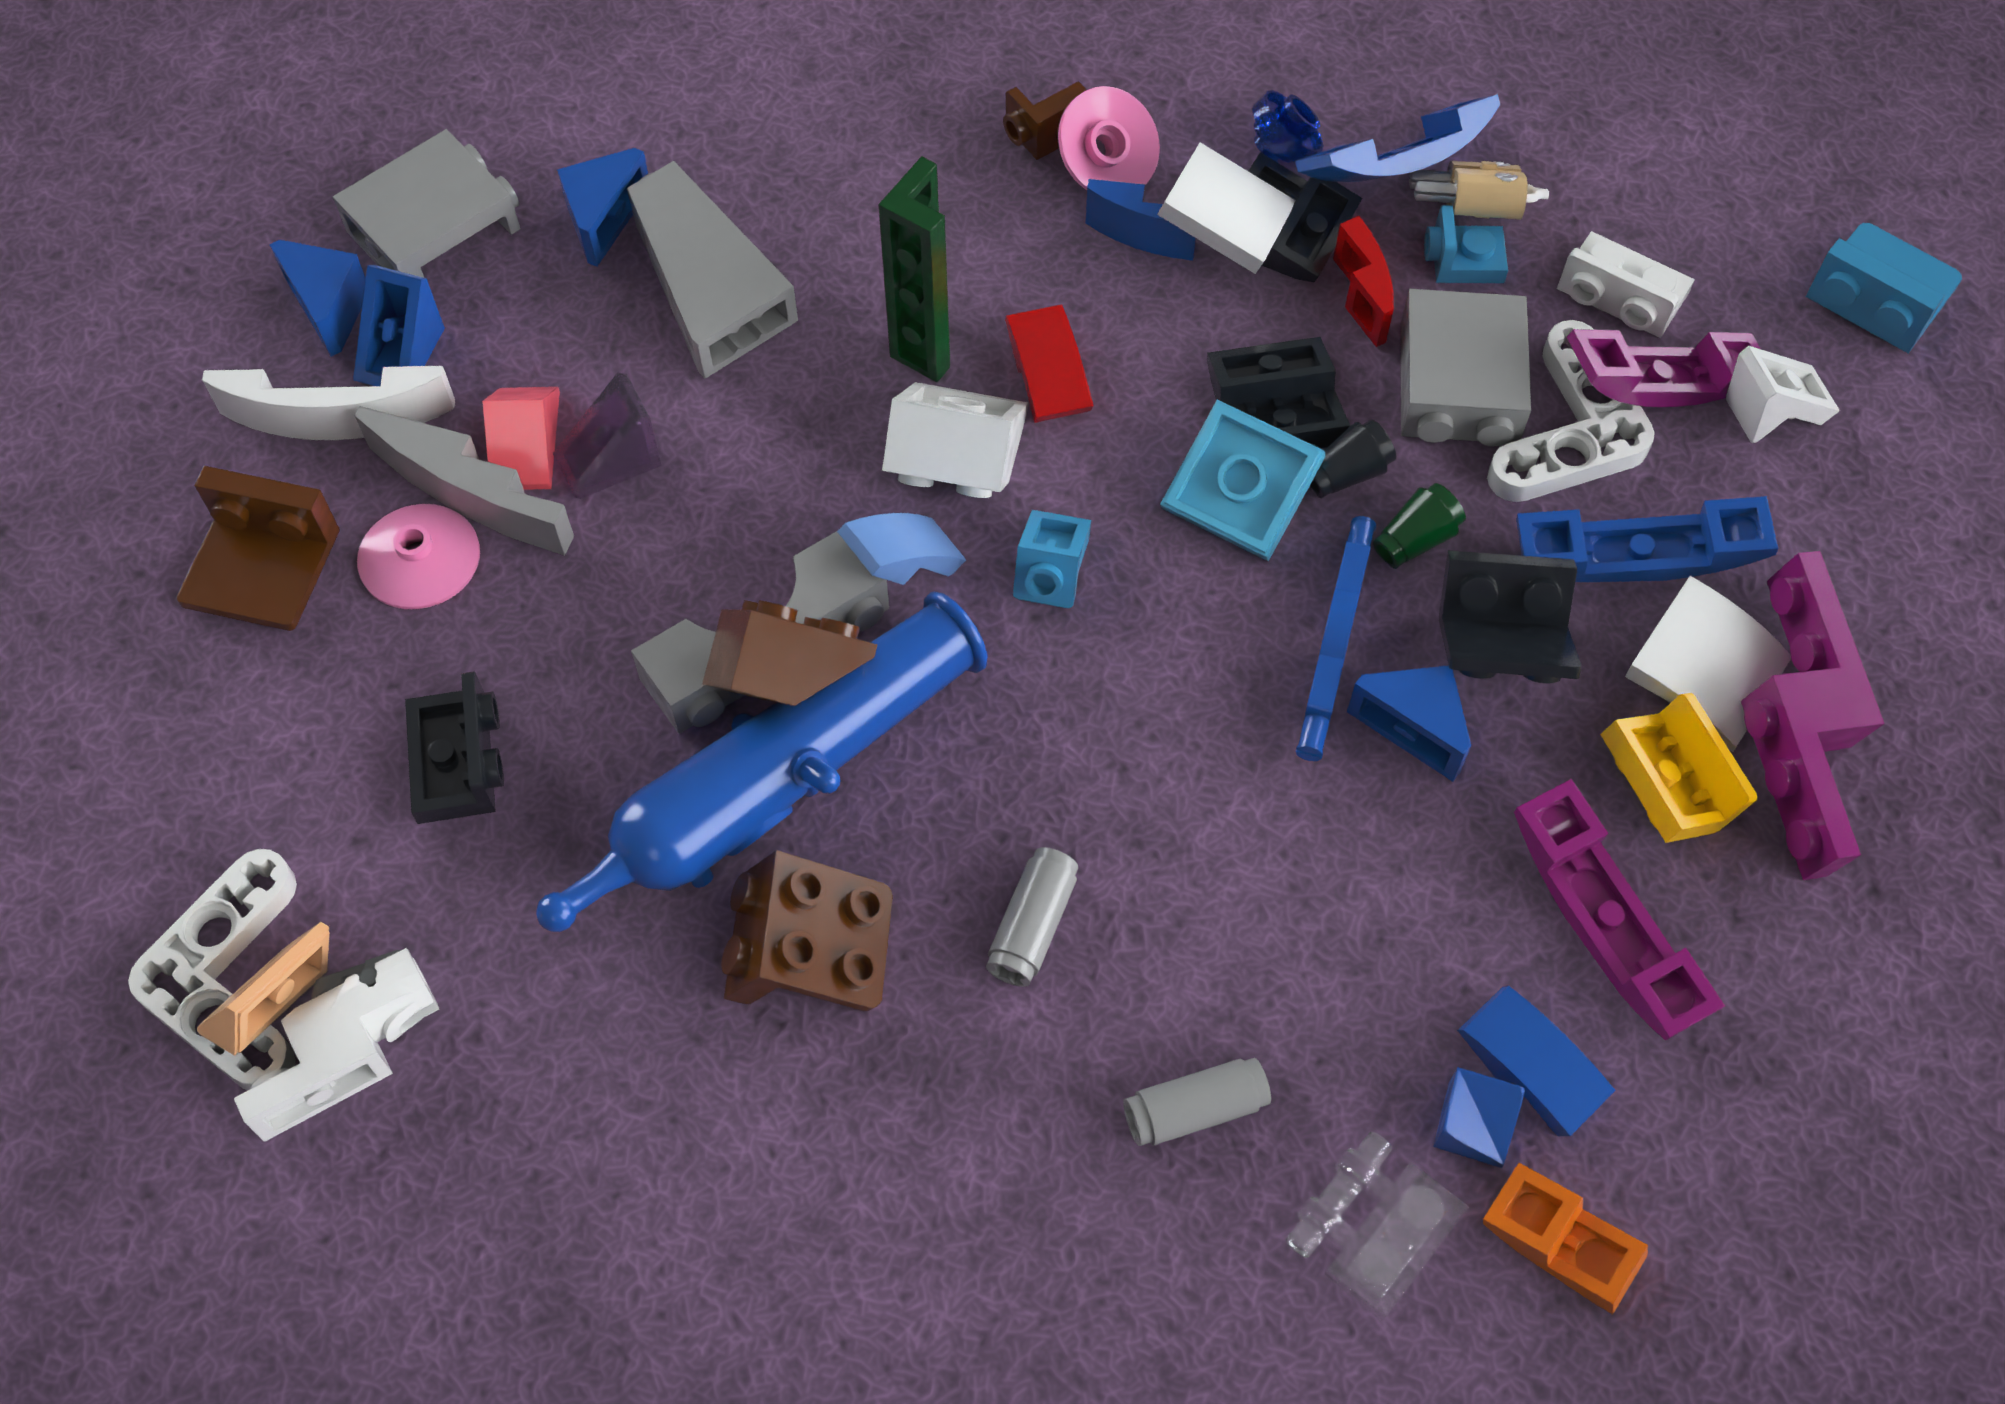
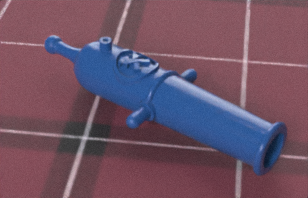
[536,592,988,932]

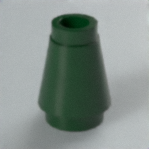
[1373,483,1466,569]

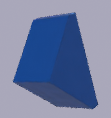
[557,148,648,267]
[269,240,366,357]
[353,265,445,386]
[1347,665,1471,782]

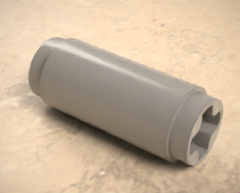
[986,847,1078,987]
[1123,1058,1271,1146]

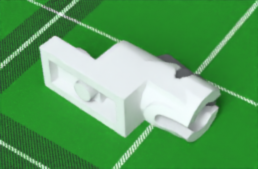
[234,948,439,1142]

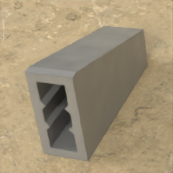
[627,161,798,379]

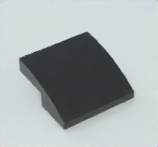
[1248,152,1363,283]
[1207,337,1350,448]

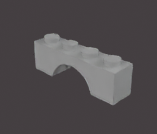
[631,531,889,734]

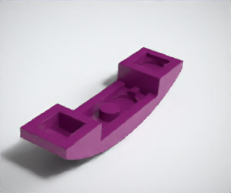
[1567,329,1761,407]
[1514,779,1725,1041]

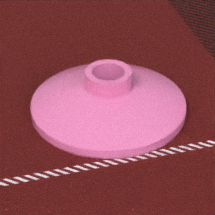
[1058,86,1160,190]
[357,504,480,609]

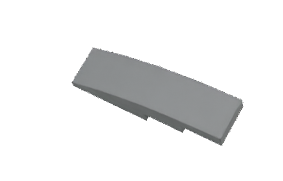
[355,406,574,556]

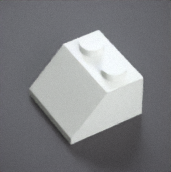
[882,382,1029,498]

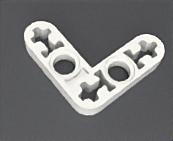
[1487,320,1654,502]
[128,849,297,1091]

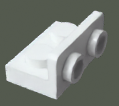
[1557,231,1695,338]

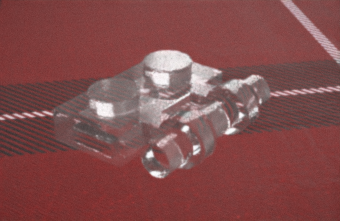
[1286,1132,1469,1322]

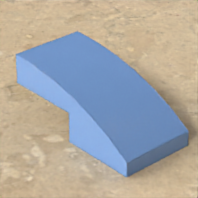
[837,513,966,585]

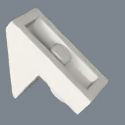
[1726,346,1840,443]

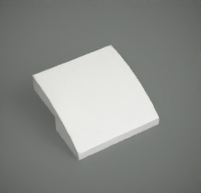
[1157,142,1296,274]
[1625,576,1791,752]

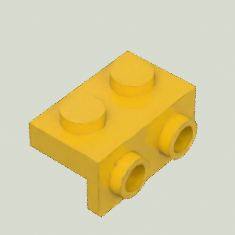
[1600,693,1757,843]

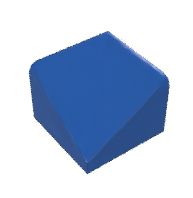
[1433,1067,1525,1168]

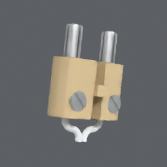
[1409,161,1549,220]

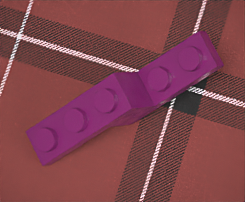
[1741,551,1885,880]

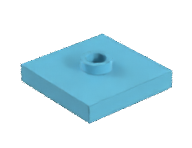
[1160,399,1326,561]

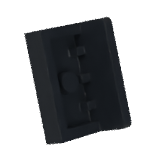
[405,671,504,824]

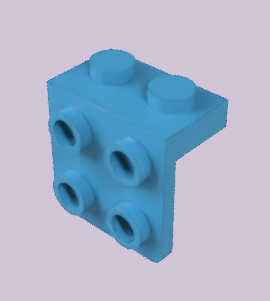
[1805,223,1962,354]

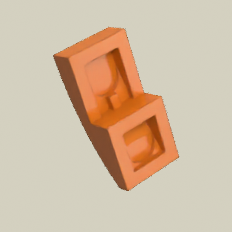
[1483,1163,1648,1315]

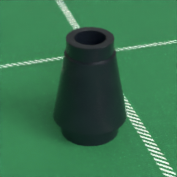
[1310,419,1396,499]

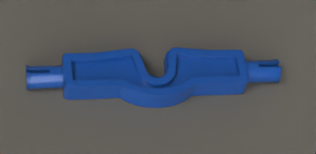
[1295,516,1377,761]

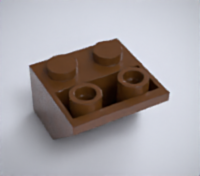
[702,600,878,706]

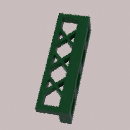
[878,156,950,383]

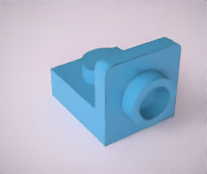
[1424,205,1508,283]
[1013,510,1091,608]

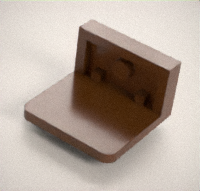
[721,850,893,1011]

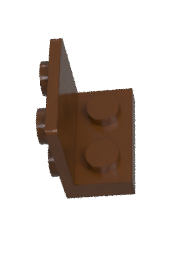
[177,466,340,631]

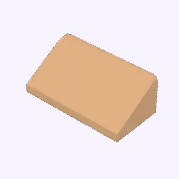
[197,922,330,1056]

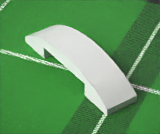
[202,366,455,440]

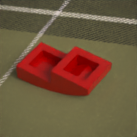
[1333,215,1394,347]
[1005,304,1094,423]

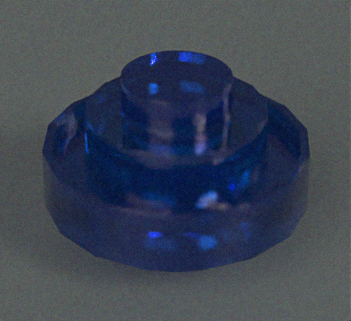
[1252,90,1324,163]

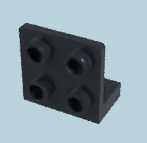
[1439,550,1582,684]

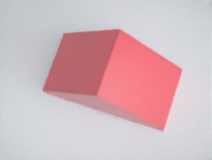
[482,387,560,490]

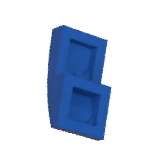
[1085,179,1196,261]
[1457,986,1616,1137]

